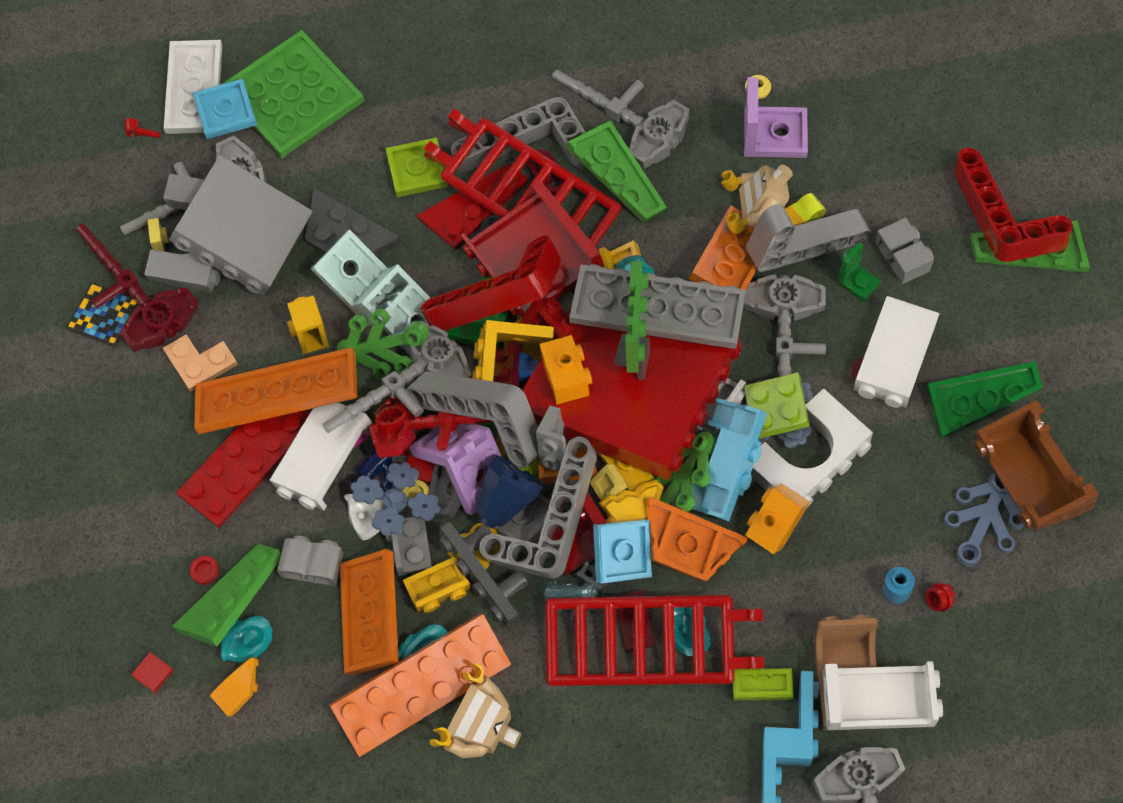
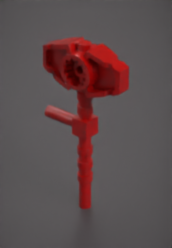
[369,397,531,458]

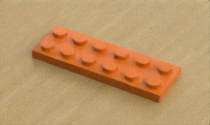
[194,348,357,434]
[329,613,511,757]

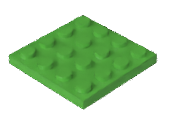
[222,30,364,159]

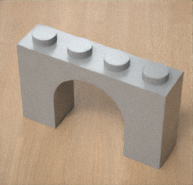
[144,174,221,292]

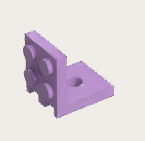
[744,77,808,158]
[409,424,502,515]

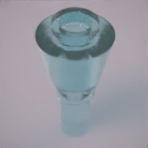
[544,580,597,601]

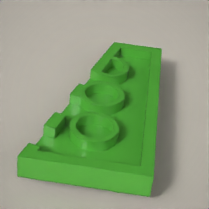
[970,220,1090,272]

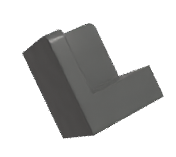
[615,334,651,380]

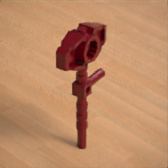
[76,223,199,352]

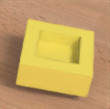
[148,218,169,252]
[590,464,628,501]

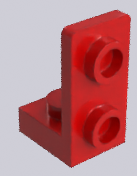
[519,298,583,341]

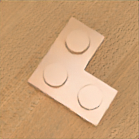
[163,334,238,392]

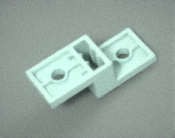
[311,230,431,355]

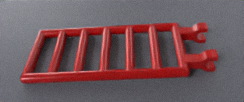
[424,108,622,247]
[545,595,764,686]

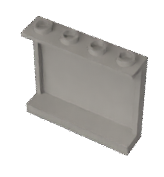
[169,155,313,296]

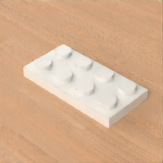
[164,40,222,134]

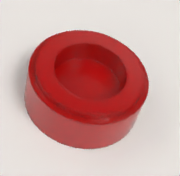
[190,556,219,585]

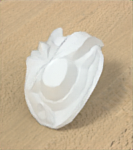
[344,494,386,540]

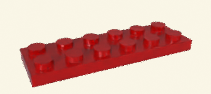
[176,408,313,528]

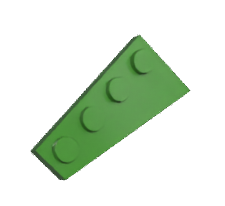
[565,121,667,223]
[625,261,648,373]
[172,543,281,647]

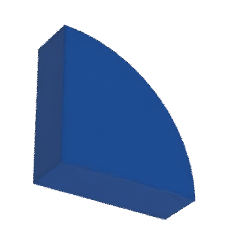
[518,353,539,382]

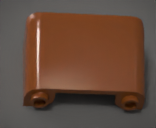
[974,400,1099,531]

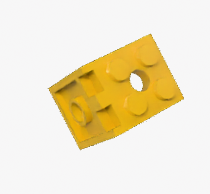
[471,320,554,382]

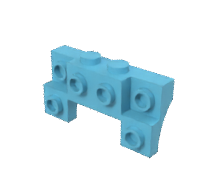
[685,398,767,521]

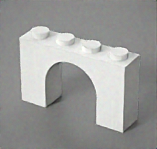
[751,389,873,508]

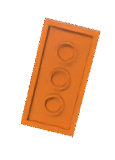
[688,205,757,290]
[340,549,399,676]

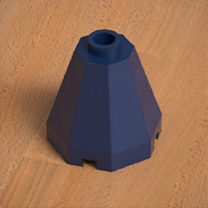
[477,454,544,529]

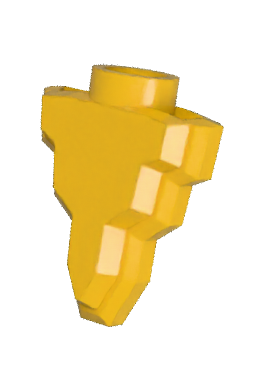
[598,480,664,523]

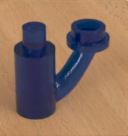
[351,449,393,499]

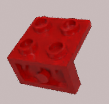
[552,492,607,575]

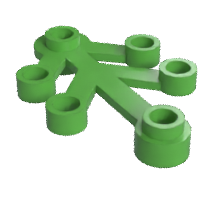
[337,308,430,380]
[652,431,716,512]

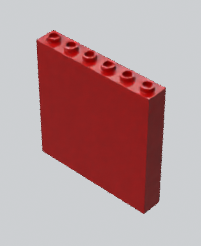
[522,306,742,481]

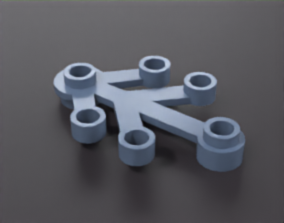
[944,472,1024,567]

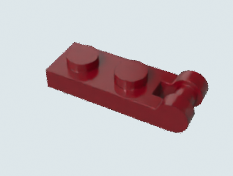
[493,341,521,388]

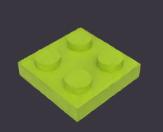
[386,137,448,197]
[744,372,810,439]

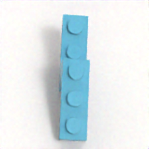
[762,671,819,803]

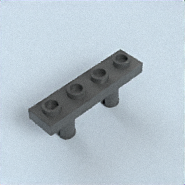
[438,521,528,626]

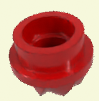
[925,583,956,612]

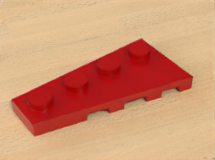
[417,163,529,250]

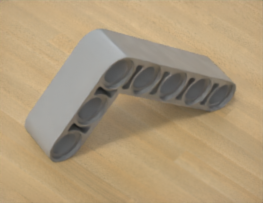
[451,97,587,171]
[746,204,872,272]
[406,371,538,468]
[479,437,597,579]

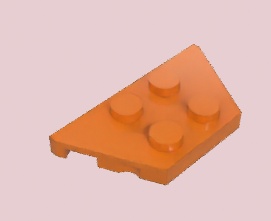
[645,496,748,582]

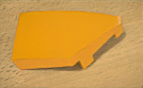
[210,657,259,717]

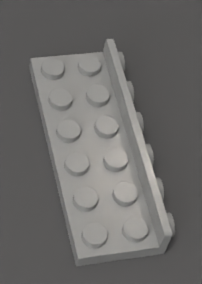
[569,264,746,349]

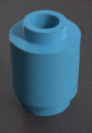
[882,567,915,604]

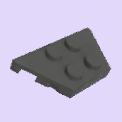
[305,189,400,268]

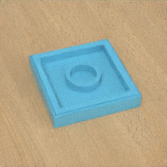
[193,79,257,139]
[593,519,652,583]

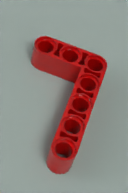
[954,147,1073,262]
[420,235,562,331]

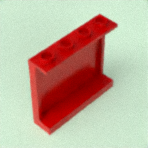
[461,180,605,318]

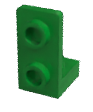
[838,242,881,302]

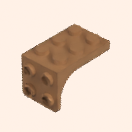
[813,615,878,731]

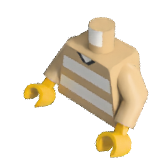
[721,165,793,234]
[429,663,521,759]

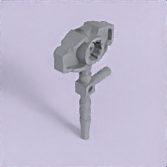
[552,69,689,169]
[120,136,267,236]
[743,274,826,377]
[322,321,471,433]
[812,747,905,803]

